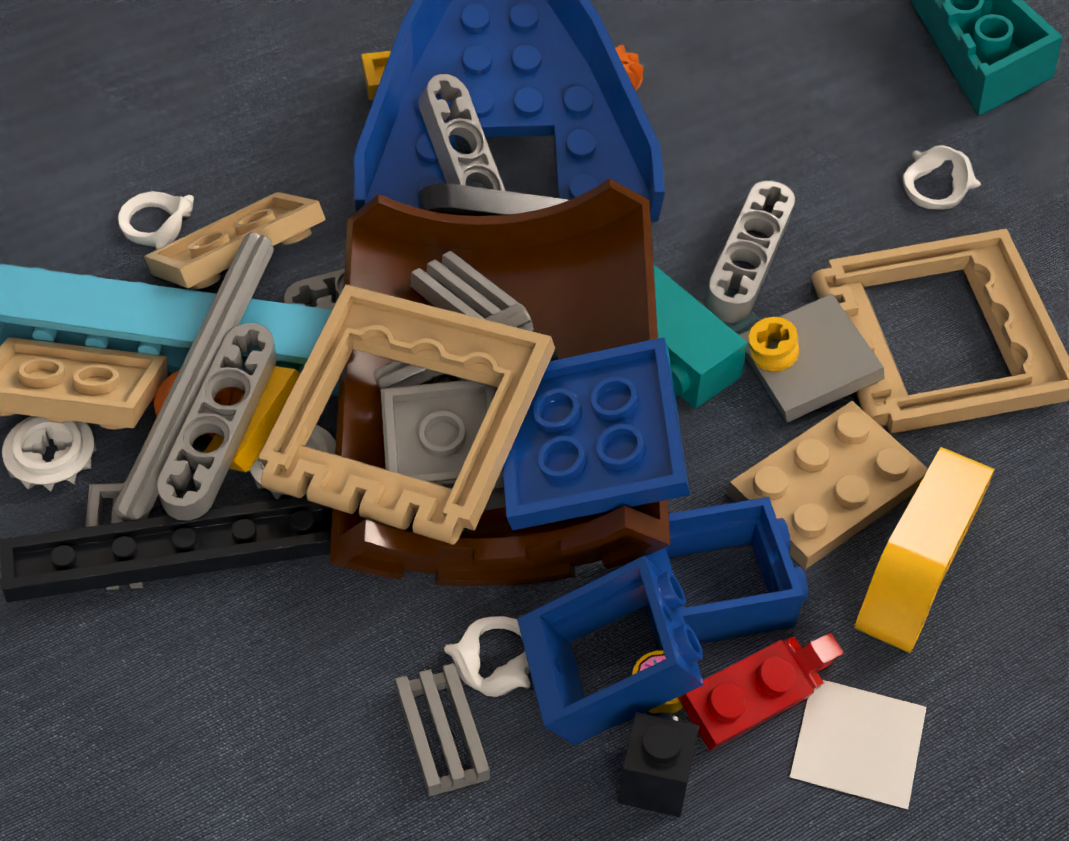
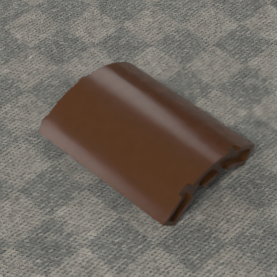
[330,178,670,586]

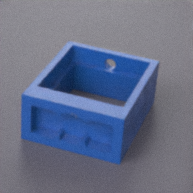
[645,497,808,650]
[517,556,704,745]

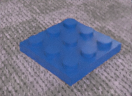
[496,337,690,530]

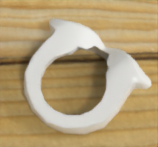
[902,145,981,210]
[118,191,194,250]
[444,616,530,697]

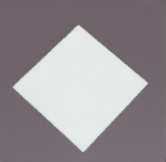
[790,680,926,810]

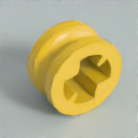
[748,317,799,372]

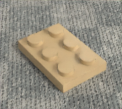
[144,192,326,290]
[0,337,168,430]
[728,401,928,570]

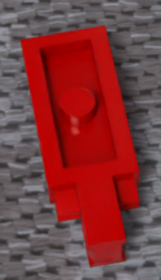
[677,633,844,751]

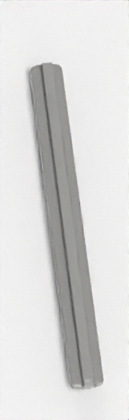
[113,232,274,522]

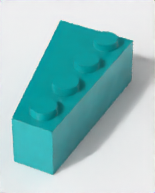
[910,0,1063,116]

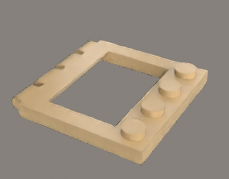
[811,228,1069,434]
[258,284,555,545]

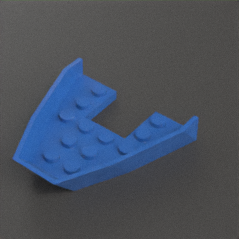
[354,0,665,221]

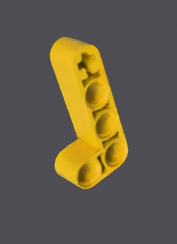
[854,447,995,653]

